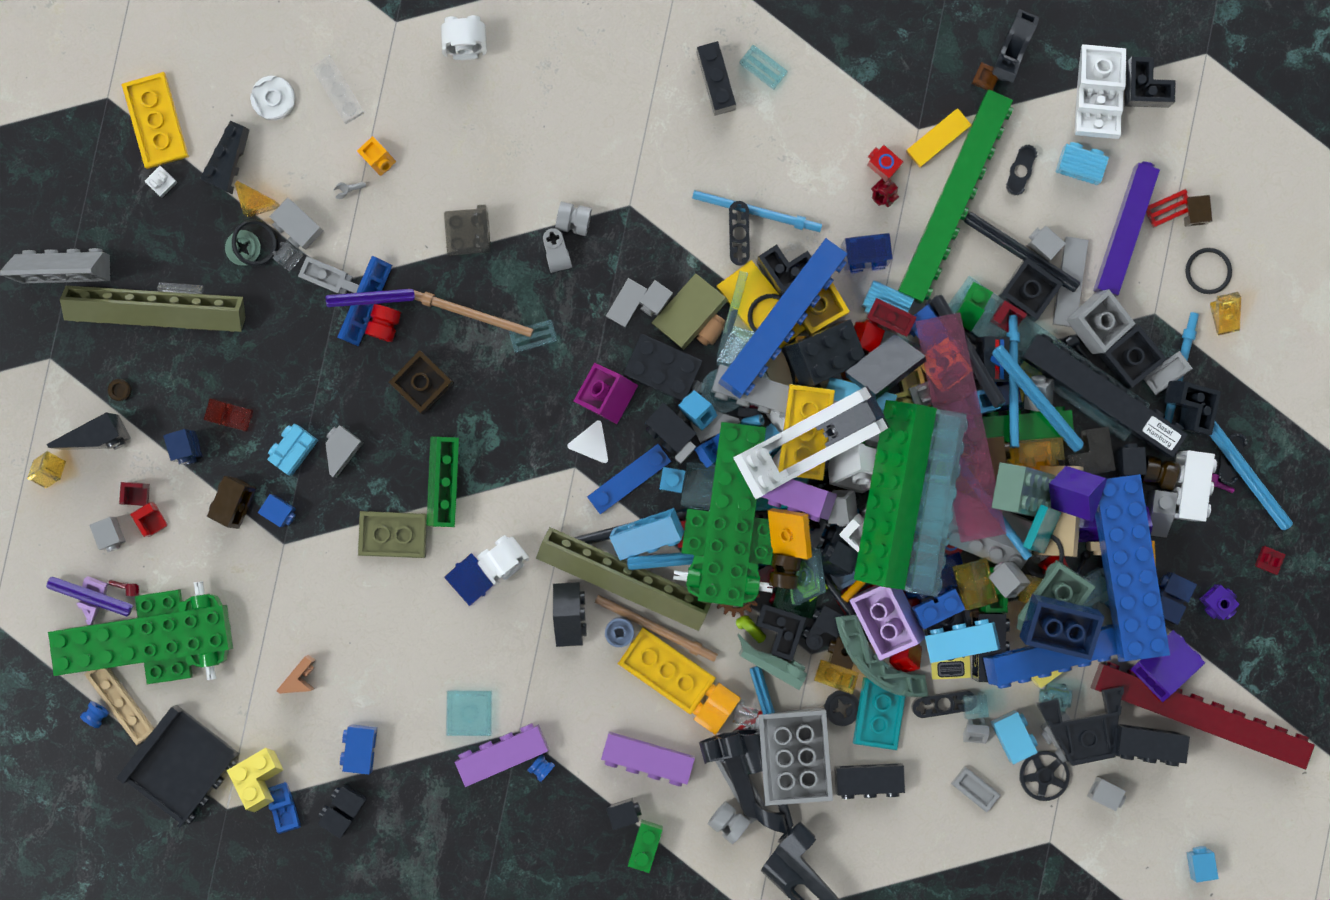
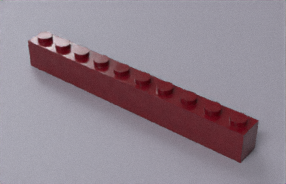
[1090,661,1315,770]

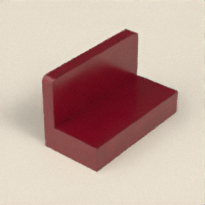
[866,298,917,337]

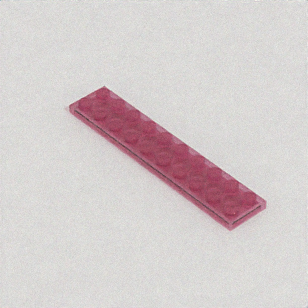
[915,312,1007,543]

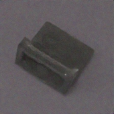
[444,204,491,256]

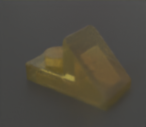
[1210,292,1241,336]
[814,659,859,694]

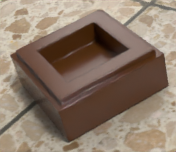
[971,62,998,91]

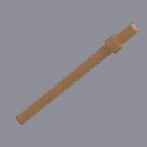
[414,290,534,337]
[594,595,718,662]

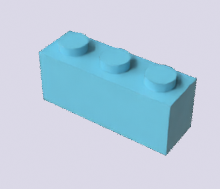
[925,619,1000,663]

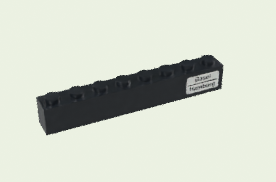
[1020,334,1188,458]

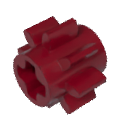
[871,178,899,207]

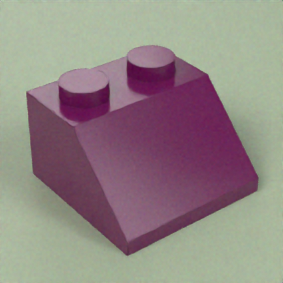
[574,363,638,424]

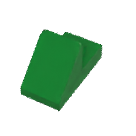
[955,282,993,332]

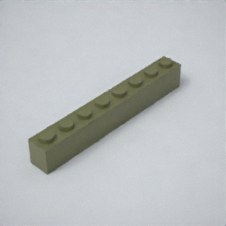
[60,286,246,332]
[536,527,711,631]

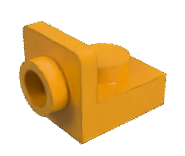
[357,136,396,176]

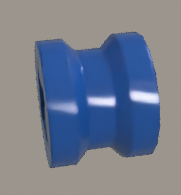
[80,701,109,728]
[527,754,555,782]

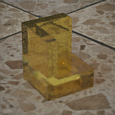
[27,451,66,488]

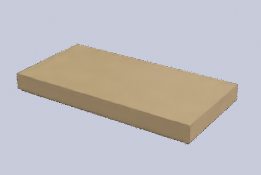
[1034,466,1084,557]

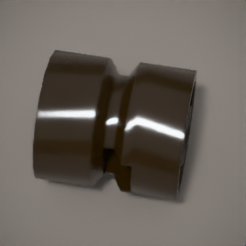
[1141,455,1179,491]
[769,554,802,589]

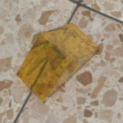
[235,180,280,217]

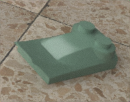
[1016,560,1095,631]
[737,633,807,690]

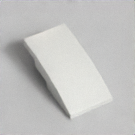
[1075,45,1126,139]

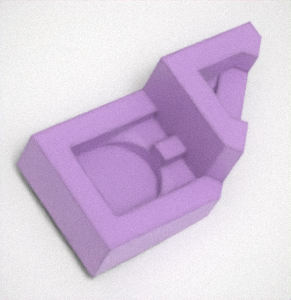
[76,576,108,625]

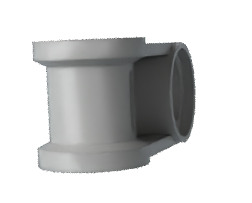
[543,228,572,273]

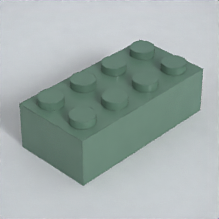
[991,462,1055,517]

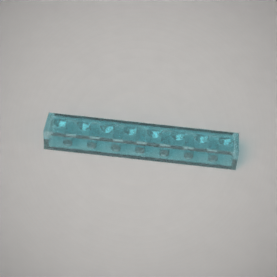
[904,409,968,597]

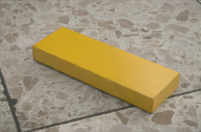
[906,108,971,168]

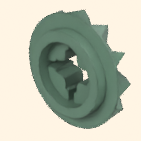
[225,230,261,266]

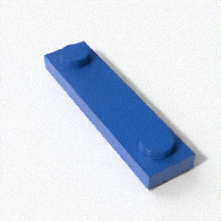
[337,256,392,346]
[587,444,671,514]

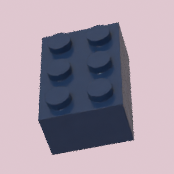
[1019,594,1104,660]

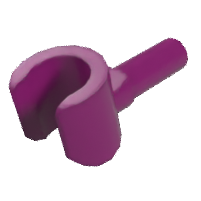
[1211,474,1235,493]

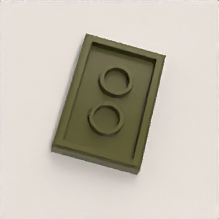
[652,274,728,350]
[358,511,427,558]

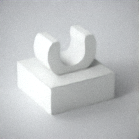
[145,166,177,198]

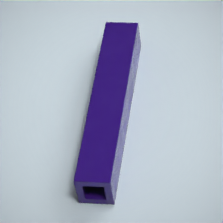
[1093,161,1160,297]

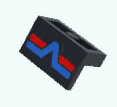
[975,336,1010,382]

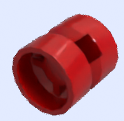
[365,304,401,342]

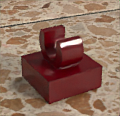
[1254,546,1286,575]

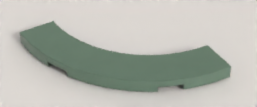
[835,615,928,697]

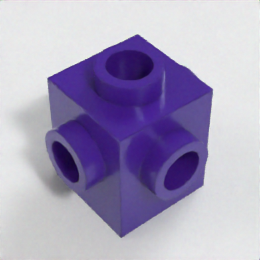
[1199,584,1240,620]

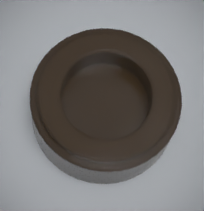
[108,379,132,402]

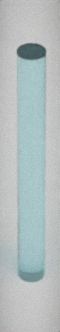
[717,270,748,359]

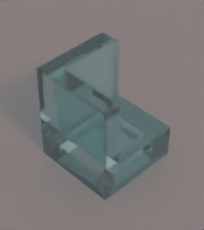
[963,693,989,720]

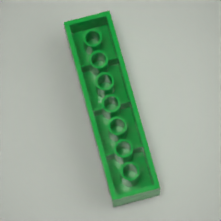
[854,400,937,590]

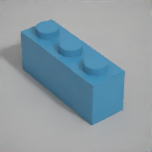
[609,508,684,560]

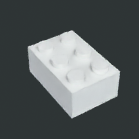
[1171,450,1217,522]

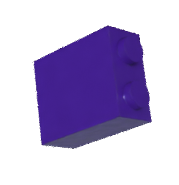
[1131,630,1205,702]

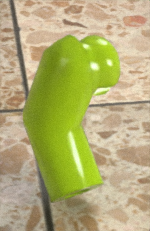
[736,615,766,643]

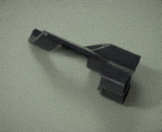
[699,728,794,833]
[761,822,840,900]

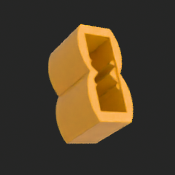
[692,682,741,735]

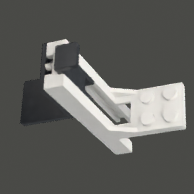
[733,386,889,499]

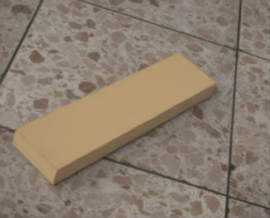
[84,668,155,745]

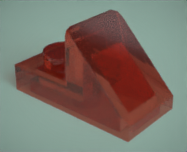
[204,399,253,432]

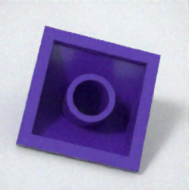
[1049,466,1107,522]

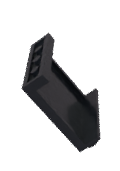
[116,705,240,828]

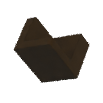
[1184,195,1212,227]

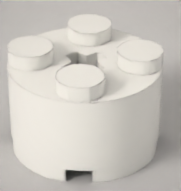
[441,15,487,60]
[477,535,530,586]

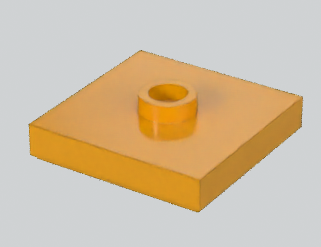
[768,508,812,559]

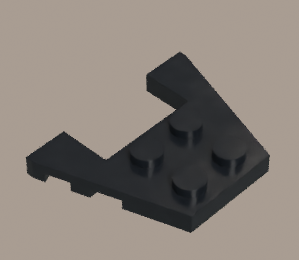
[1036,686,1124,766]

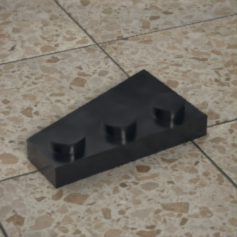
[200,120,249,195]

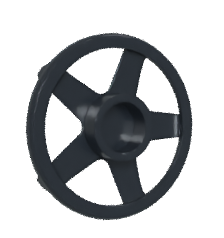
[1019,751,1070,801]

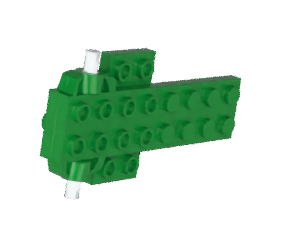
[673,422,773,607]
[48,581,233,685]

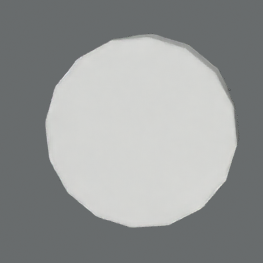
[250,76,296,121]

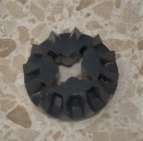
[824,690,859,726]

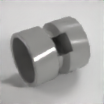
[555,201,592,236]
[708,801,750,844]

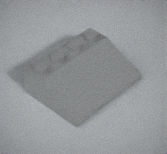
[0,248,110,284]
[758,708,833,806]

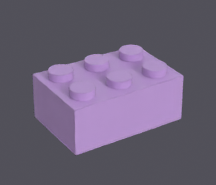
[850,585,925,660]

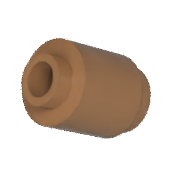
[696,314,727,346]

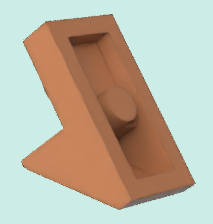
[276,655,316,694]

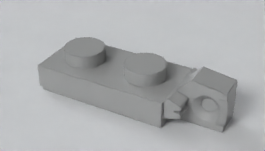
[298,256,359,294]

